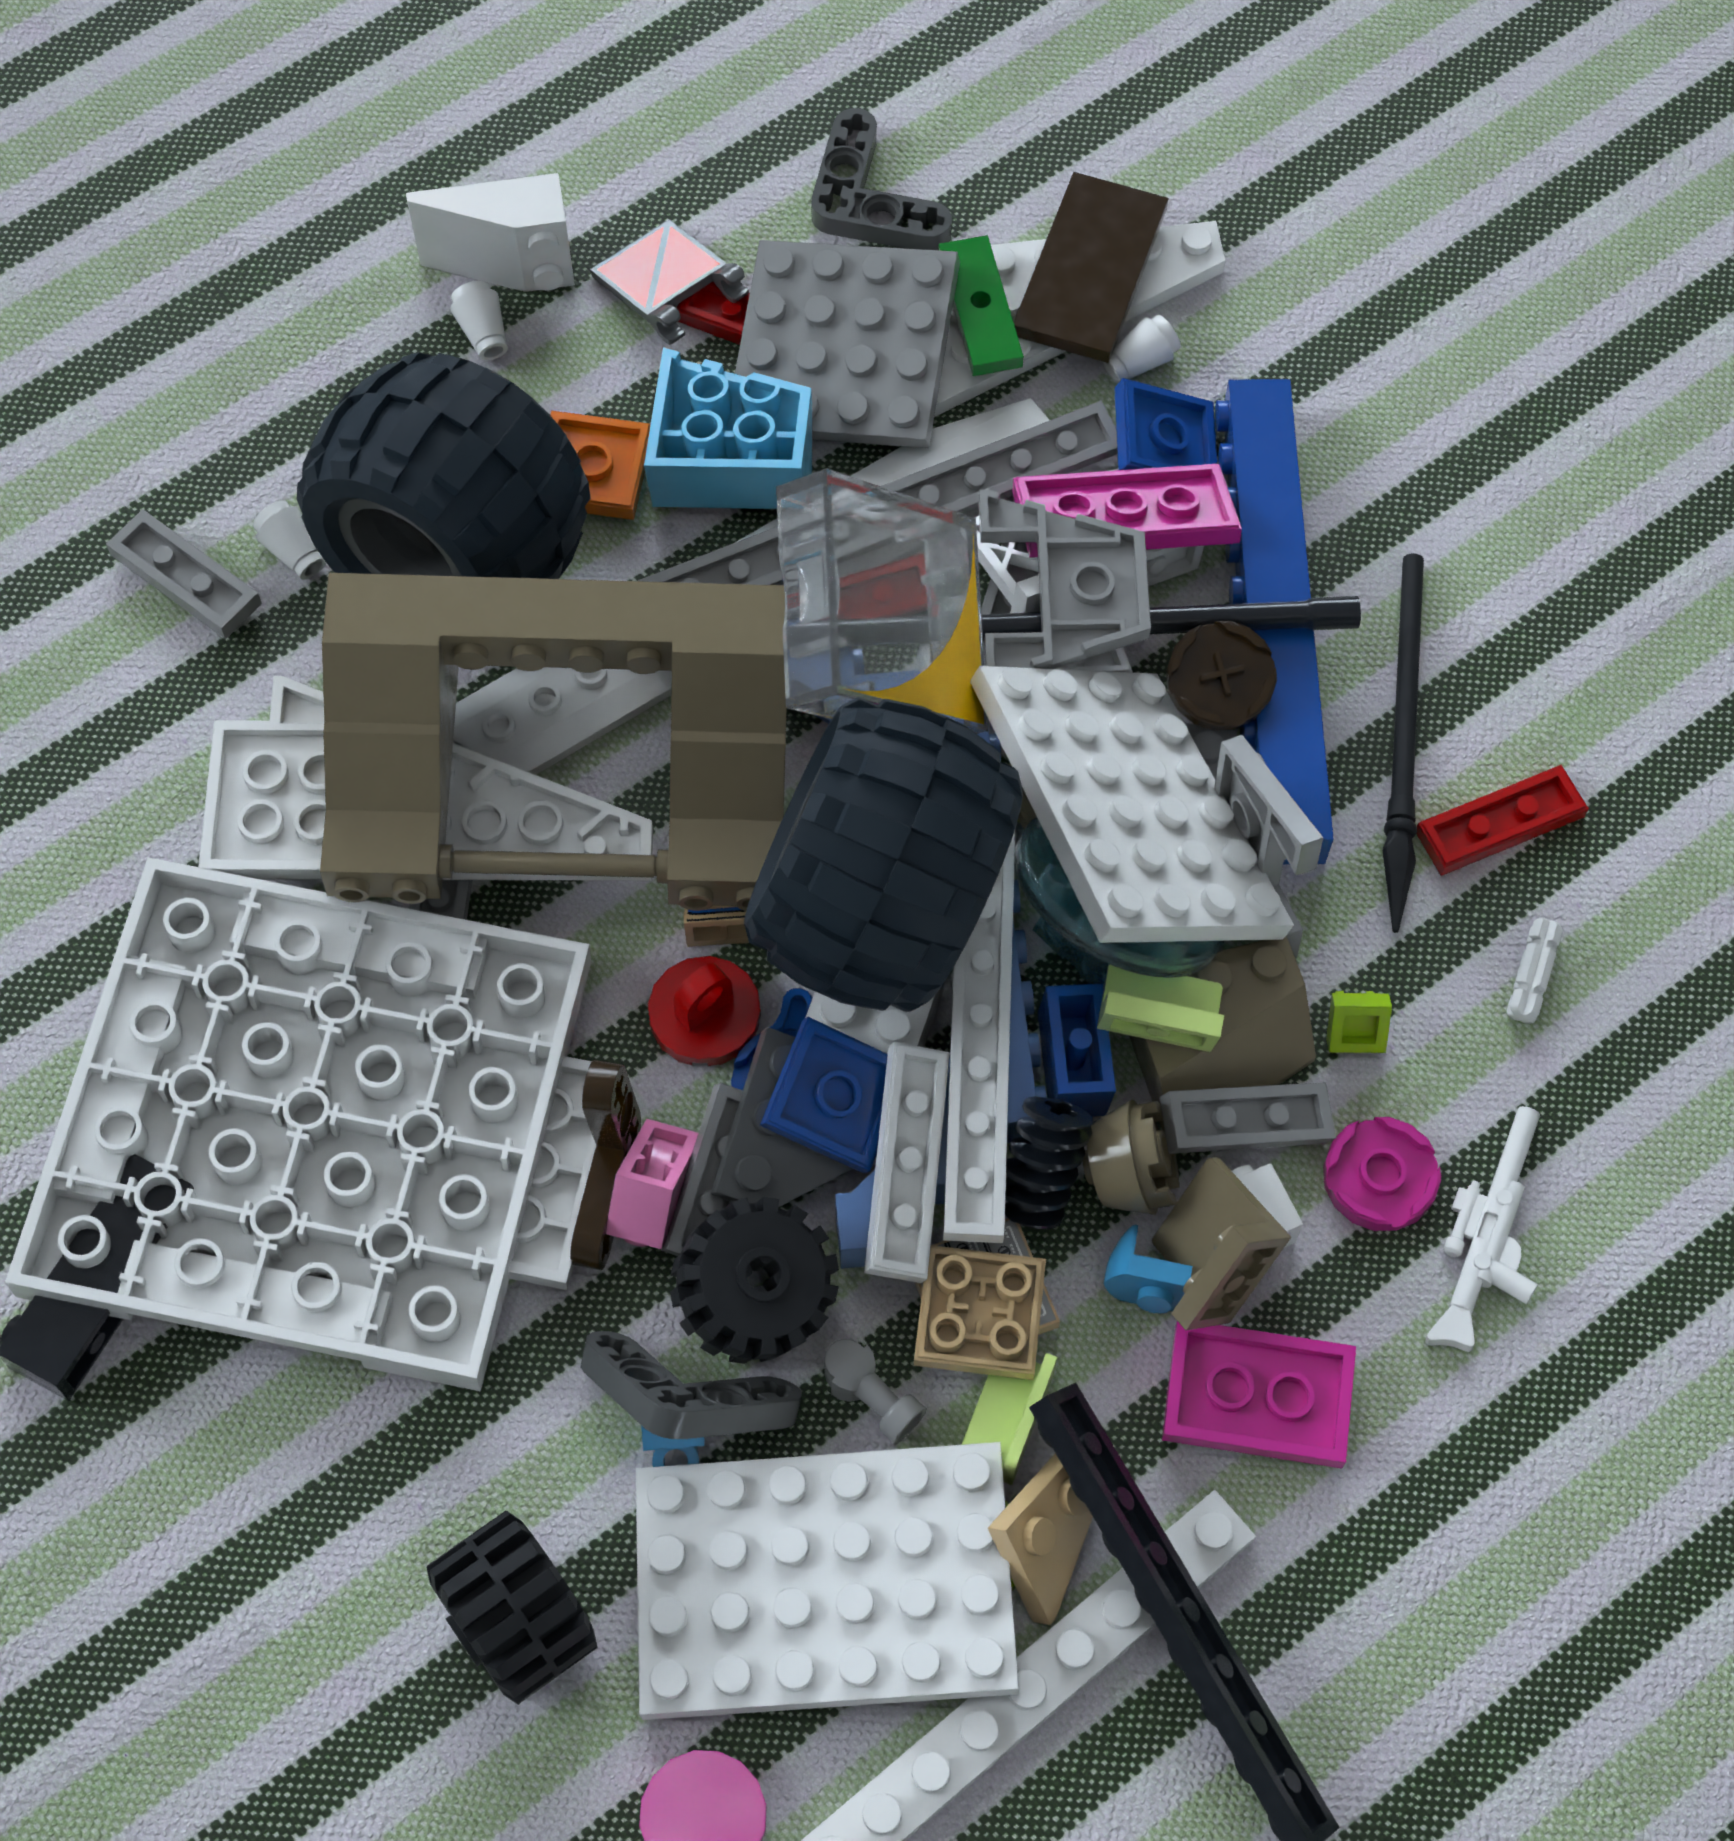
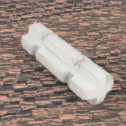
[1507,918,1563,1024]

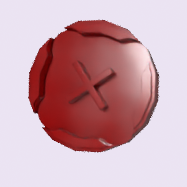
[648,956,761,1066]

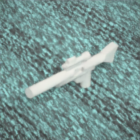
[1425,1106,1540,1352]

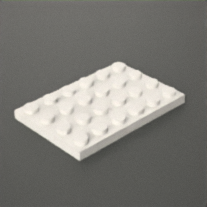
[970,666,1294,943]
[636,1442,1019,1720]

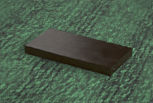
[1014,172,1169,363]

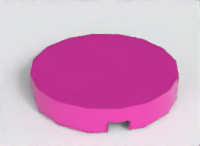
[1323,1117,1441,1231]
[639,1750,767,1841]

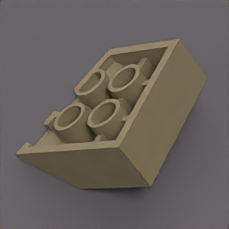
[1129,936,1316,1135]

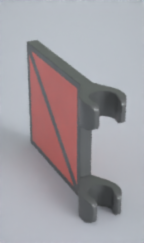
[590,219,749,344]

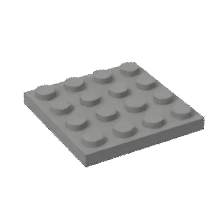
[735,240,960,448]

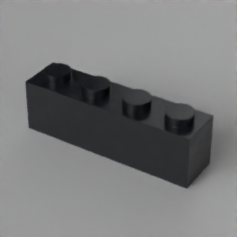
[0,1154,194,1401]

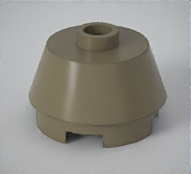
[1082,1099,1180,1215]

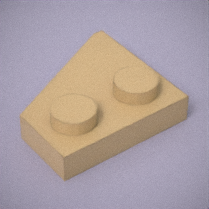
[988,1453,1093,1625]

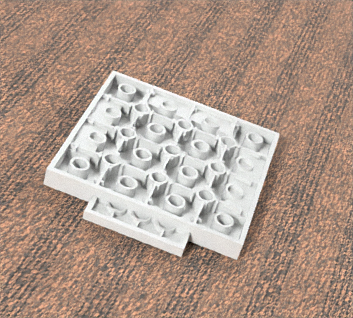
[5,857,596,1391]

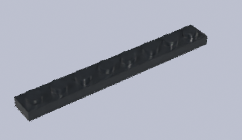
[1029,1382,1340,1841]

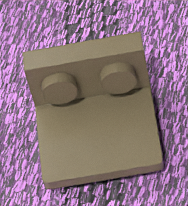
[1152,1157,1291,1330]

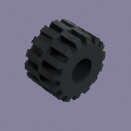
[670,1197,839,1364]
[426,1511,598,1705]

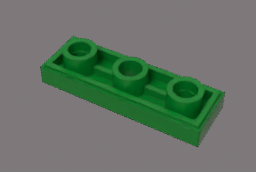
[938,235,1024,376]

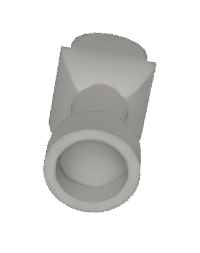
[824,1339,927,1445]

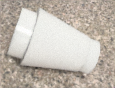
[450,280,508,361]
[1103,315,1181,384]
[253,500,326,580]

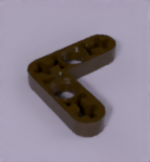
[570,1060,641,1270]

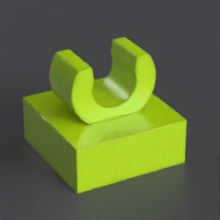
[1326,991,1392,1053]

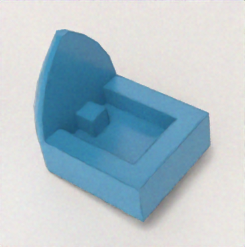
[1103,1224,1193,1314]

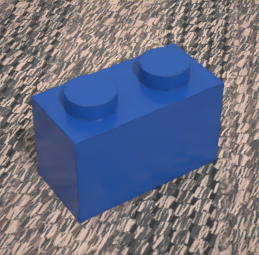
[1038,984,1116,1117]

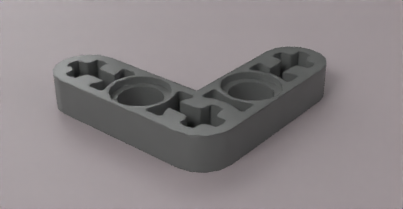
[811,108,952,250]
[580,1331,802,1439]

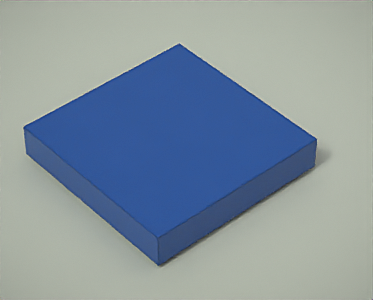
[1115,378,1217,470]
[760,1017,888,1173]

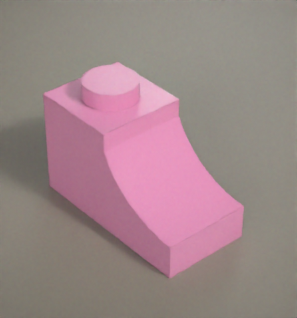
[606,1119,698,1249]

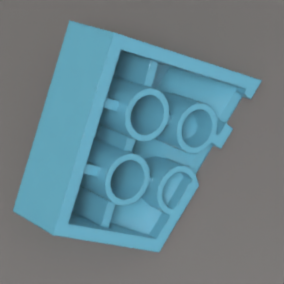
[644,347,812,509]

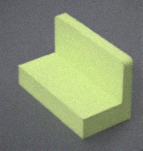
[1097,961,1224,1052]
[961,1353,1058,1485]

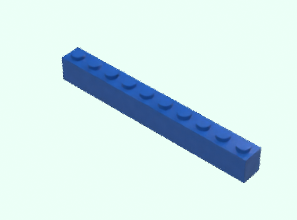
[1215,379,1334,865]

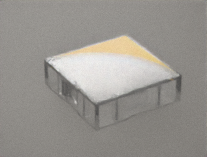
[776,468,988,734]

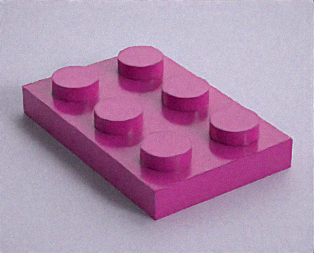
[1162,1321,1356,1469]

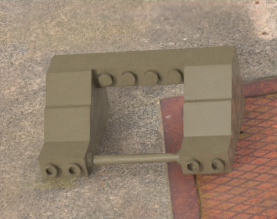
[320,573,789,911]

